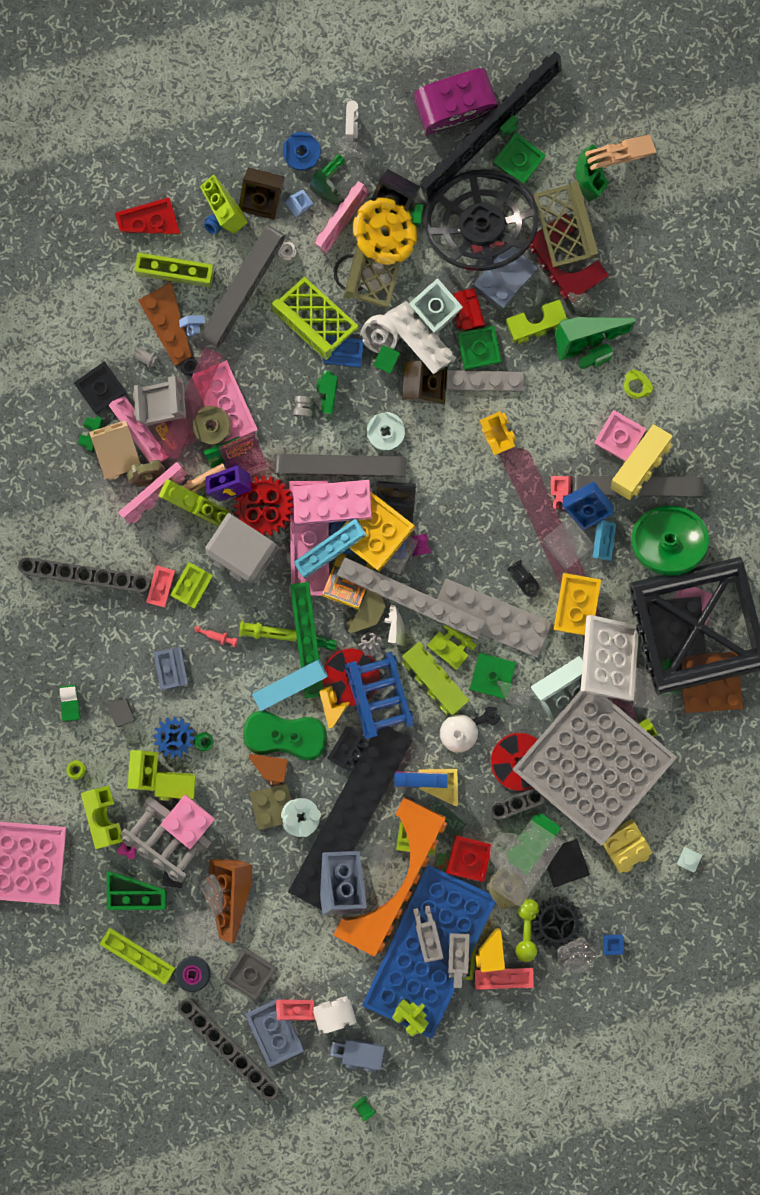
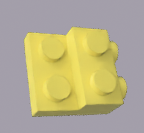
[603,819,653,873]

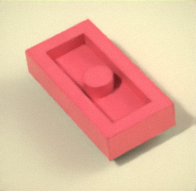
[146,565,175,608]
[276,1000,315,1021]

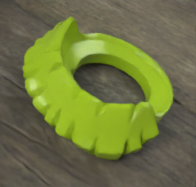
[623,369,653,399]

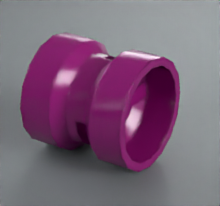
[409,534,431,556]

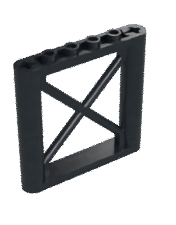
[629,557,760,695]

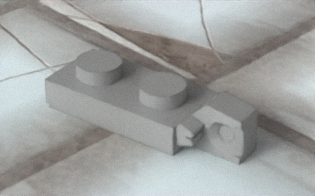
[448,933,469,988]

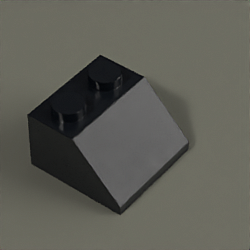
[371,169,421,214]

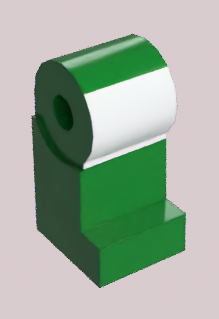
[60,684,81,721]

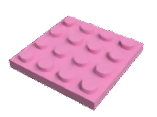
[0,822,67,905]

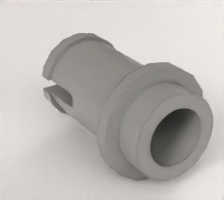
[132,347,158,367]

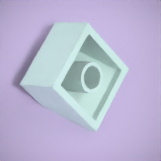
[409,278,463,333]

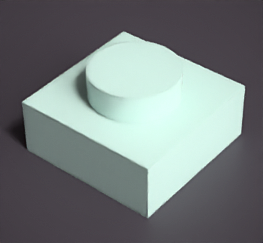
[676,847,702,873]

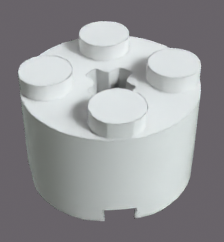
[313,996,357,1034]

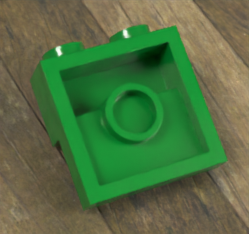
[316,371,338,419]

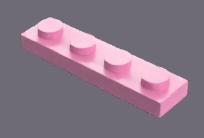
[315,181,370,254]
[109,396,168,463]

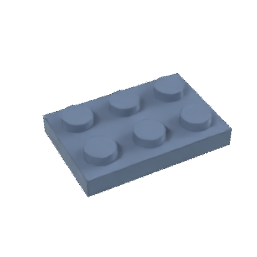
[245,997,304,1067]

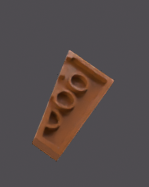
[138,282,192,367]

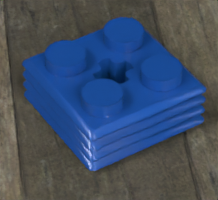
[562,482,614,530]

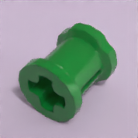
[352,1096,377,1122]

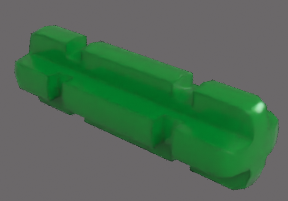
[322,154,345,179]
[316,634,337,651]

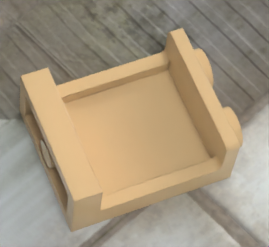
[89,420,140,480]

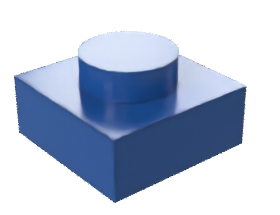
[603,934,624,955]

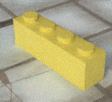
[610,424,673,500]

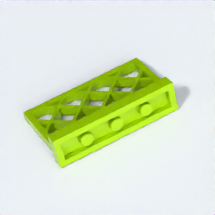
[272,276,358,360]

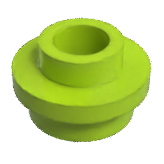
[66,760,86,780]

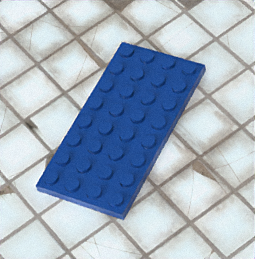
[362,864,496,1039]

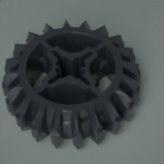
[532,896,584,949]

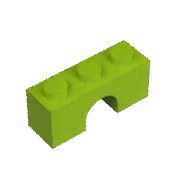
[505,300,567,344]
[81,785,123,849]

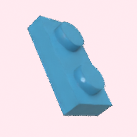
[592,520,617,561]

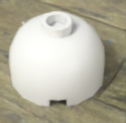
[360,314,400,353]
[440,714,478,753]

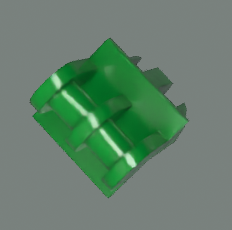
[578,344,613,369]

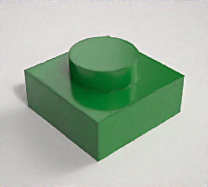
[499,115,518,137]
[410,204,423,227]

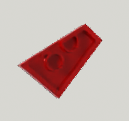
[115,197,180,235]

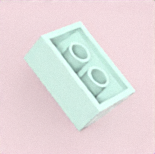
[531,656,583,723]

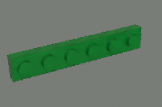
[290,582,323,699]

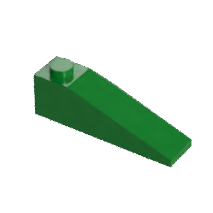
[555,317,636,361]

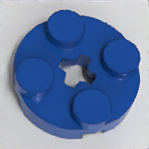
[283,132,321,171]

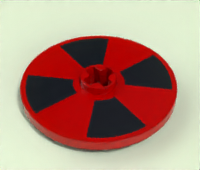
[322,648,380,706]
[491,733,538,791]

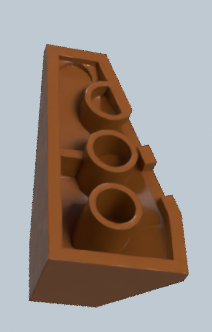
[209,859,252,943]

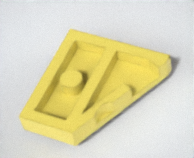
[419,769,458,806]

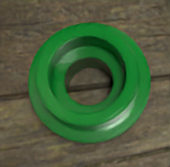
[194,732,213,751]

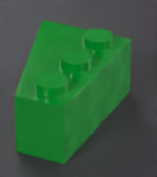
[107,870,167,910]

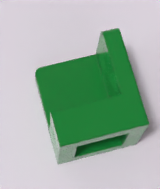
[373,345,401,374]

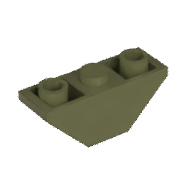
[346,589,385,634]

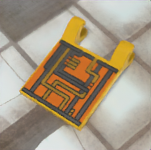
[322,553,374,609]

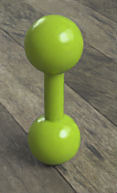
[515,899,539,962]

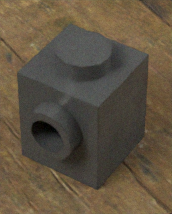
[108,697,136,728]

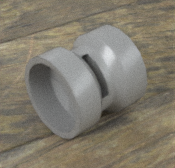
[293,396,314,418]

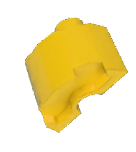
[479,411,516,455]

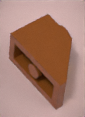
[249,754,288,786]

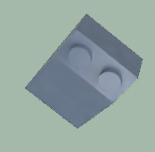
[473,247,538,311]
[320,851,367,915]

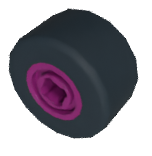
[175,956,211,992]

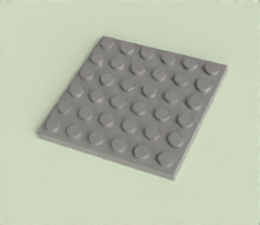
[512,690,677,846]

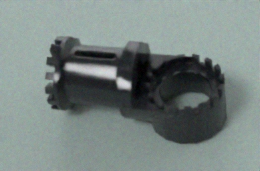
[507,560,539,597]

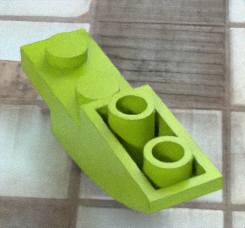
[158,479,231,527]

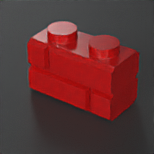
[452,288,485,332]

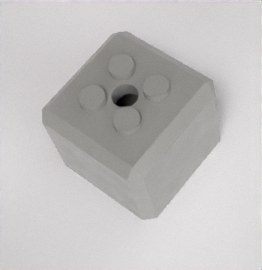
[205,513,279,584]

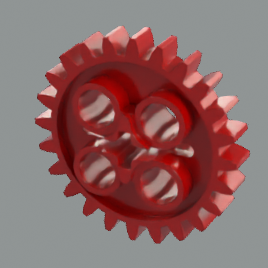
[233,475,294,537]

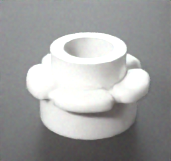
[278,242,296,260]

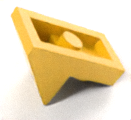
[320,686,350,729]

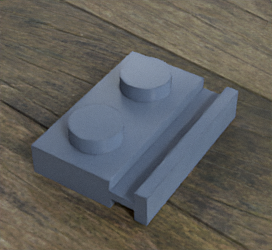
[153,647,188,690]

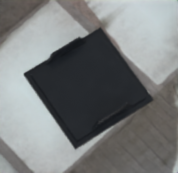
[542,839,590,888]

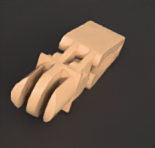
[585,135,656,170]

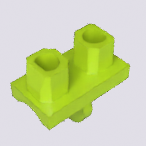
[392,999,429,1036]

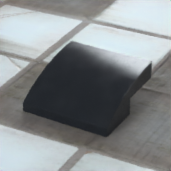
[377,481,416,524]

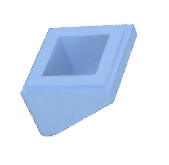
[285,190,314,217]

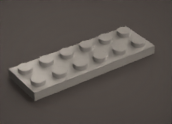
[437,579,552,658]

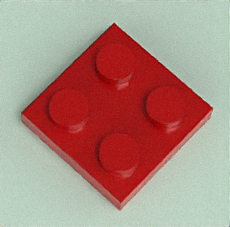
[446,835,493,882]

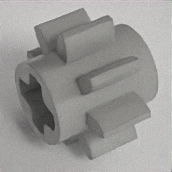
[358,632,383,656]

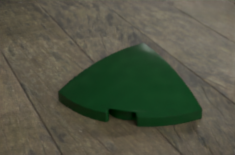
[309,169,344,206]

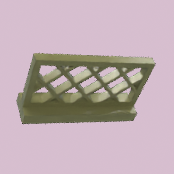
[533,181,598,268]
[343,222,405,309]

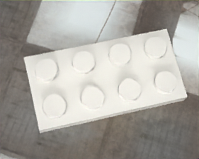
[384,301,456,374]

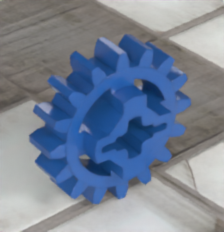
[153,716,195,758]

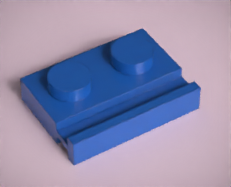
[323,335,364,368]

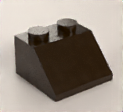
[239,167,285,220]
[402,361,448,405]

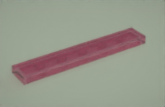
[159,347,223,460]

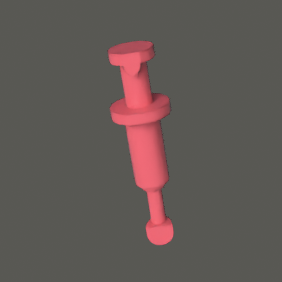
[195,626,238,648]

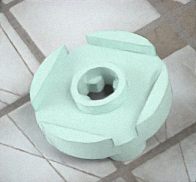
[367,412,405,451]
[281,798,321,837]

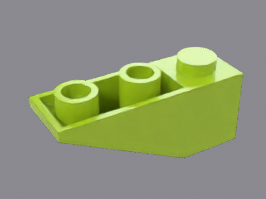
[200,174,248,234]

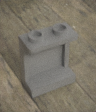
[133,376,186,426]

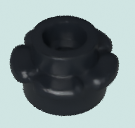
[181,358,200,377]

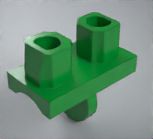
[78,416,104,453]

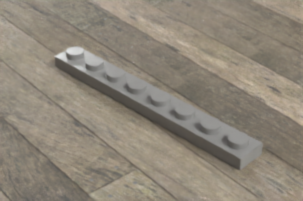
[336,558,485,639]

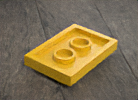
[553,573,601,636]

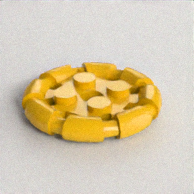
[353,198,418,265]

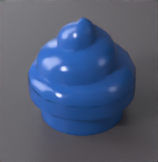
[204,215,223,234]

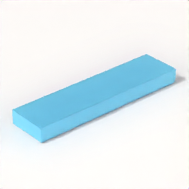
[294,519,367,579]
[252,660,328,711]

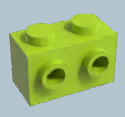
[127,750,158,791]
[155,771,196,801]

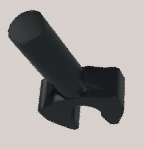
[472,707,501,726]

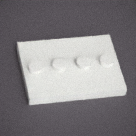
[581,615,638,702]

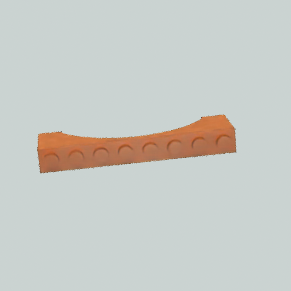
[333,796,447,957]

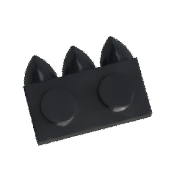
[327,726,369,770]

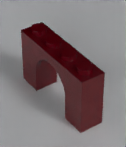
[527,213,609,304]

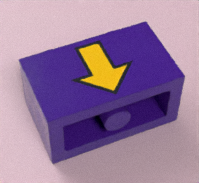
[205,465,252,502]

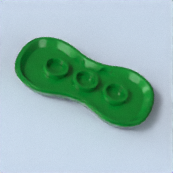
[243,711,327,761]

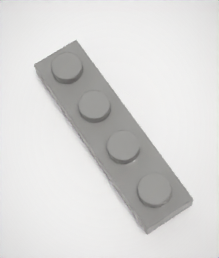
[447,370,524,392]

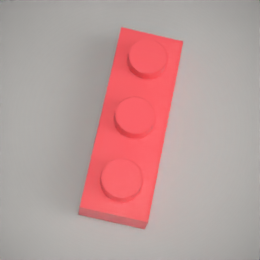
[475,967,534,989]

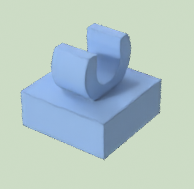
[179,315,205,336]

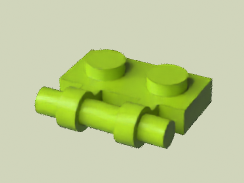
[427,625,477,670]

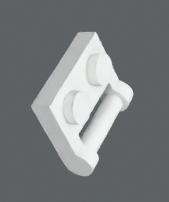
[346,100,358,144]

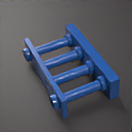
[344,651,414,739]

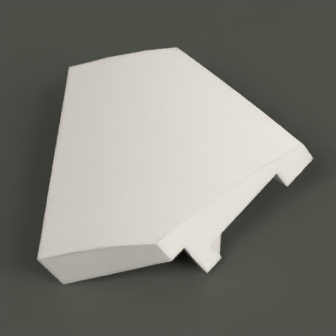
[384,605,405,646]

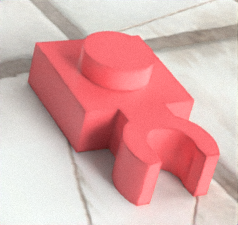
[551,476,572,509]

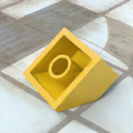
[475,928,505,972]

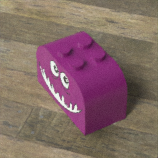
[414,68,498,136]

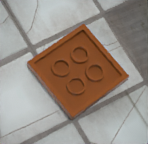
[681,652,743,713]

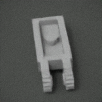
[413,906,444,963]

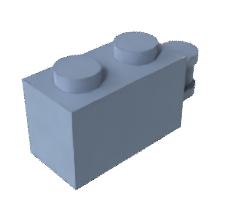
[330,1038,385,1073]

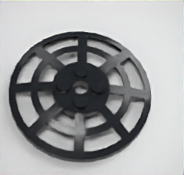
[424,169,539,271]

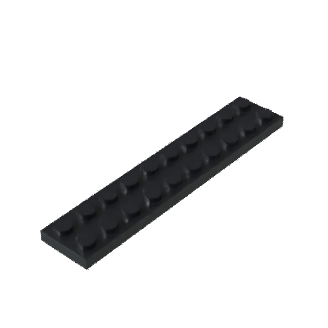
[420,51,562,201]
[288,727,412,910]

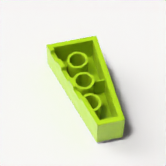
[402,641,470,716]

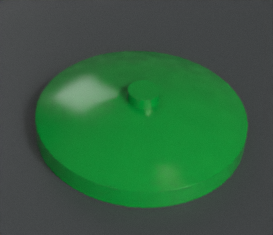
[631,506,709,575]

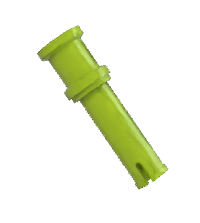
[239,620,297,642]

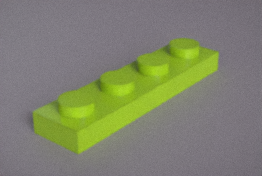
[99,927,176,985]

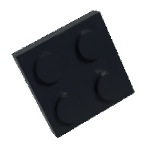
[74,361,127,414]

